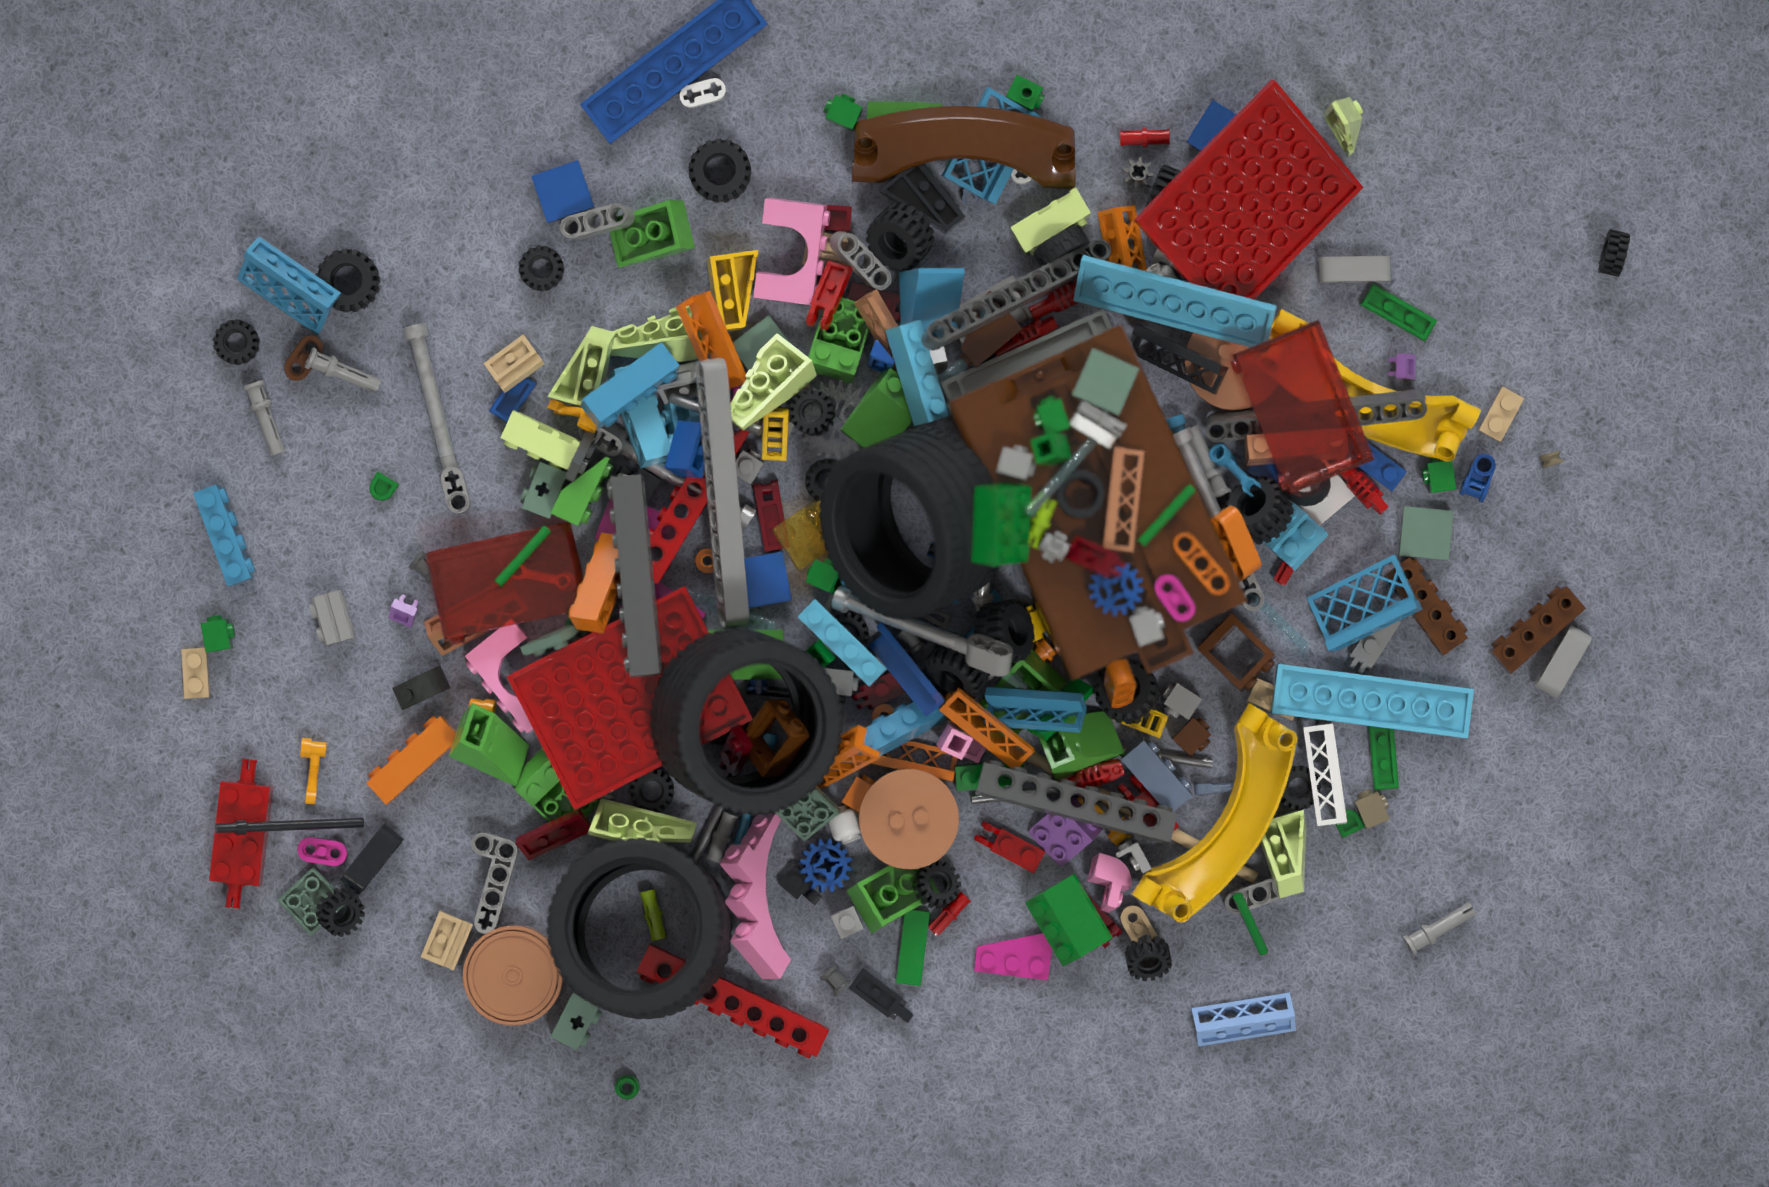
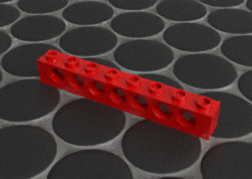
[649,401,757,584]
[637,943,830,1059]

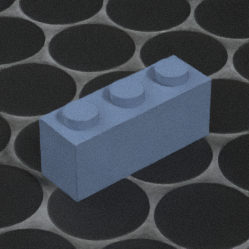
[1121,736,1192,812]

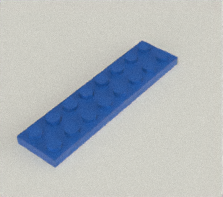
[580,0,768,145]

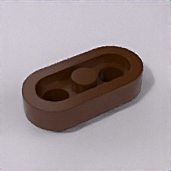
[284,335,323,381]

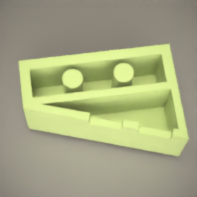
[1010,187,1091,256]
[547,326,616,406]
[500,410,581,470]
[1260,810,1307,898]

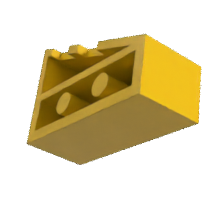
[706,250,759,331]

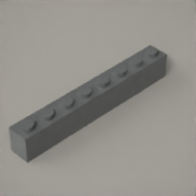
[608,474,663,678]

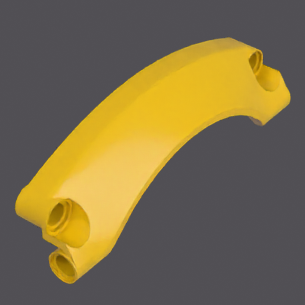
[1257,309,1481,461]
[1132,703,1298,923]

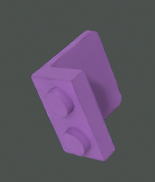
[1029,796,1103,866]

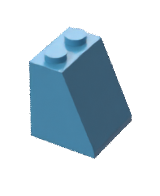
[899,268,965,336]

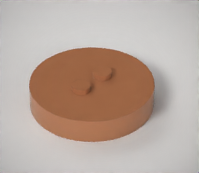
[1184,333,1278,411]
[859,769,959,869]
[463,925,564,1026]

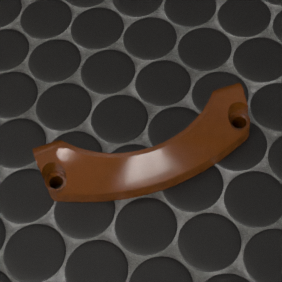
[852,106,1076,189]

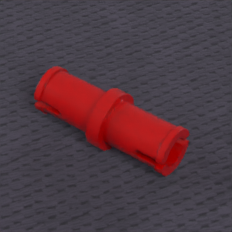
[1120,128,1170,148]

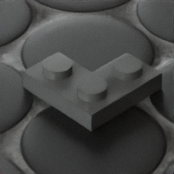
[565,430,596,482]

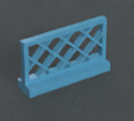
[941,87,1041,204]
[237,237,341,335]
[1307,555,1422,652]

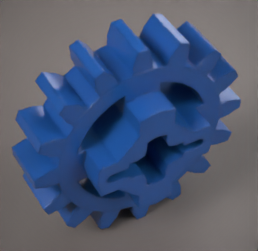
[1088,563,1144,616]
[798,839,853,893]

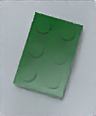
[972,482,1031,566]

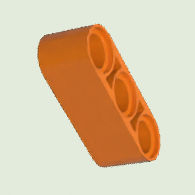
[1210,505,1261,581]
[1172,533,1229,595]
[1104,659,1136,708]

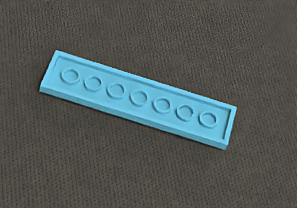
[1073,255,1277,351]
[1271,664,1474,739]

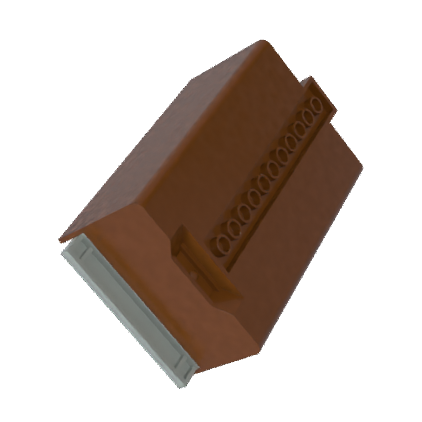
[940,309,1248,680]

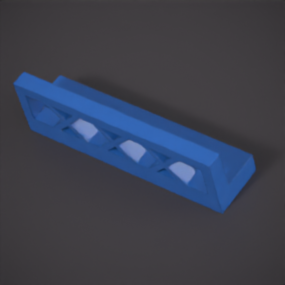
[869,623,946,717]

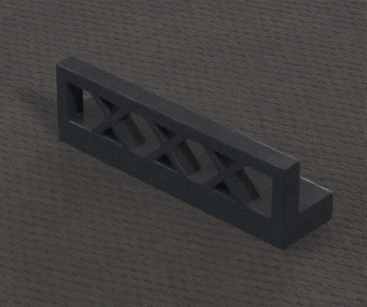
[1132,324,1229,395]

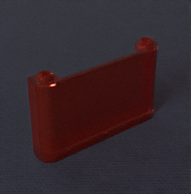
[1231,320,1374,494]
[425,522,584,645]

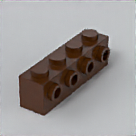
[1383,557,1468,656]
[1489,586,1586,674]

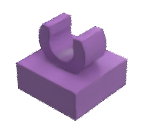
[1388,354,1416,380]
[388,594,418,628]

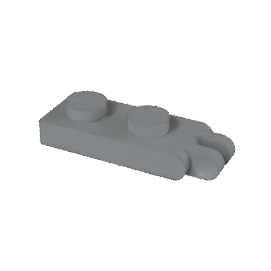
[1348,608,1401,675]

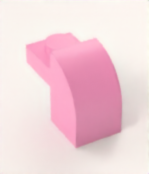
[936,721,986,763]
[1087,853,1132,913]

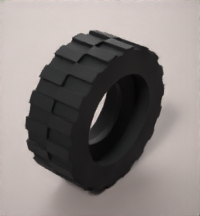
[1033,225,1090,267]

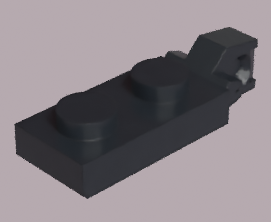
[849,968,914,1023]

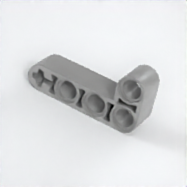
[471,832,519,934]

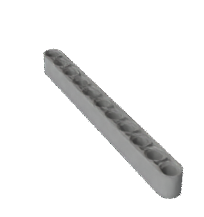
[696,358,749,628]

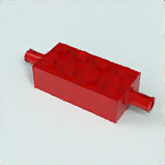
[209,758,274,909]

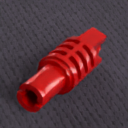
[1028,280,1080,320]
[994,316,1058,357]
[1332,459,1389,515]
[1057,758,1125,789]

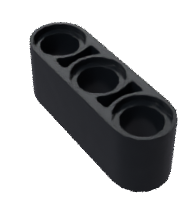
[340,823,404,895]

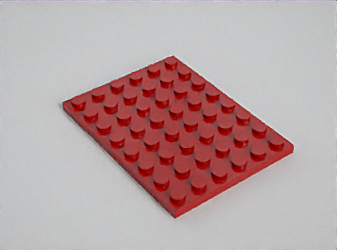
[1134,80,1364,300]
[506,586,753,810]

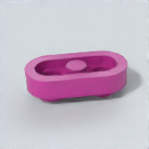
[1155,575,1195,621]
[297,837,348,866]

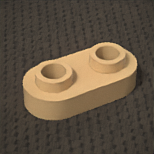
[1120,905,1157,943]

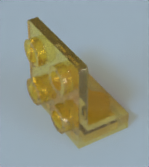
[773,500,828,570]

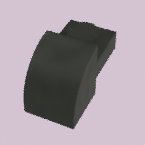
[392,666,451,710]

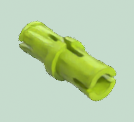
[1029,496,1058,549]
[640,889,667,941]

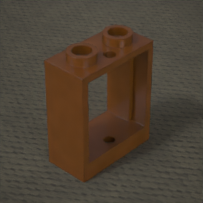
[1197,613,1276,692]
[744,699,810,778]

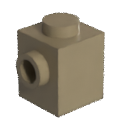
[1353,789,1390,829]

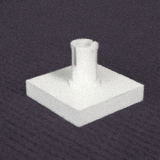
[1295,460,1355,525]

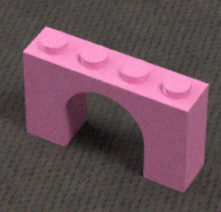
[753,197,830,305]
[465,619,533,733]

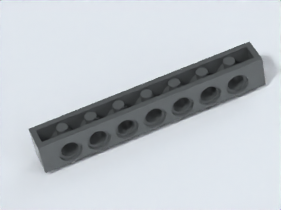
[975,760,1177,845]

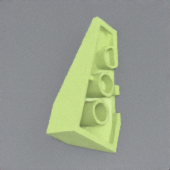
[1322,97,1363,157]
[611,306,702,362]
[730,334,817,430]
[588,798,697,842]

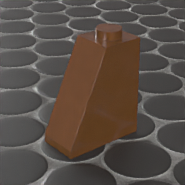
[960,291,1022,368]

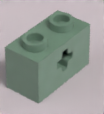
[520,462,567,519]
[550,992,602,1051]

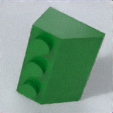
[1025,873,1113,967]

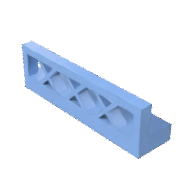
[1192,993,1296,1047]

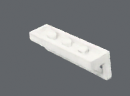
[1303,724,1347,827]

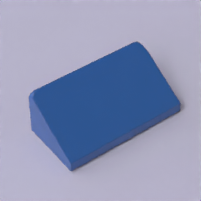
[867,340,894,372]

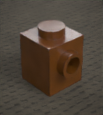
[1172,717,1211,756]

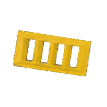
[762,408,790,461]
[1113,709,1169,739]

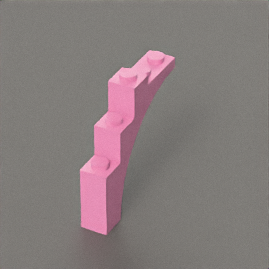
[720,813,791,979]

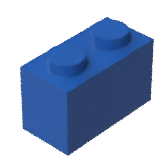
[664,421,705,478]

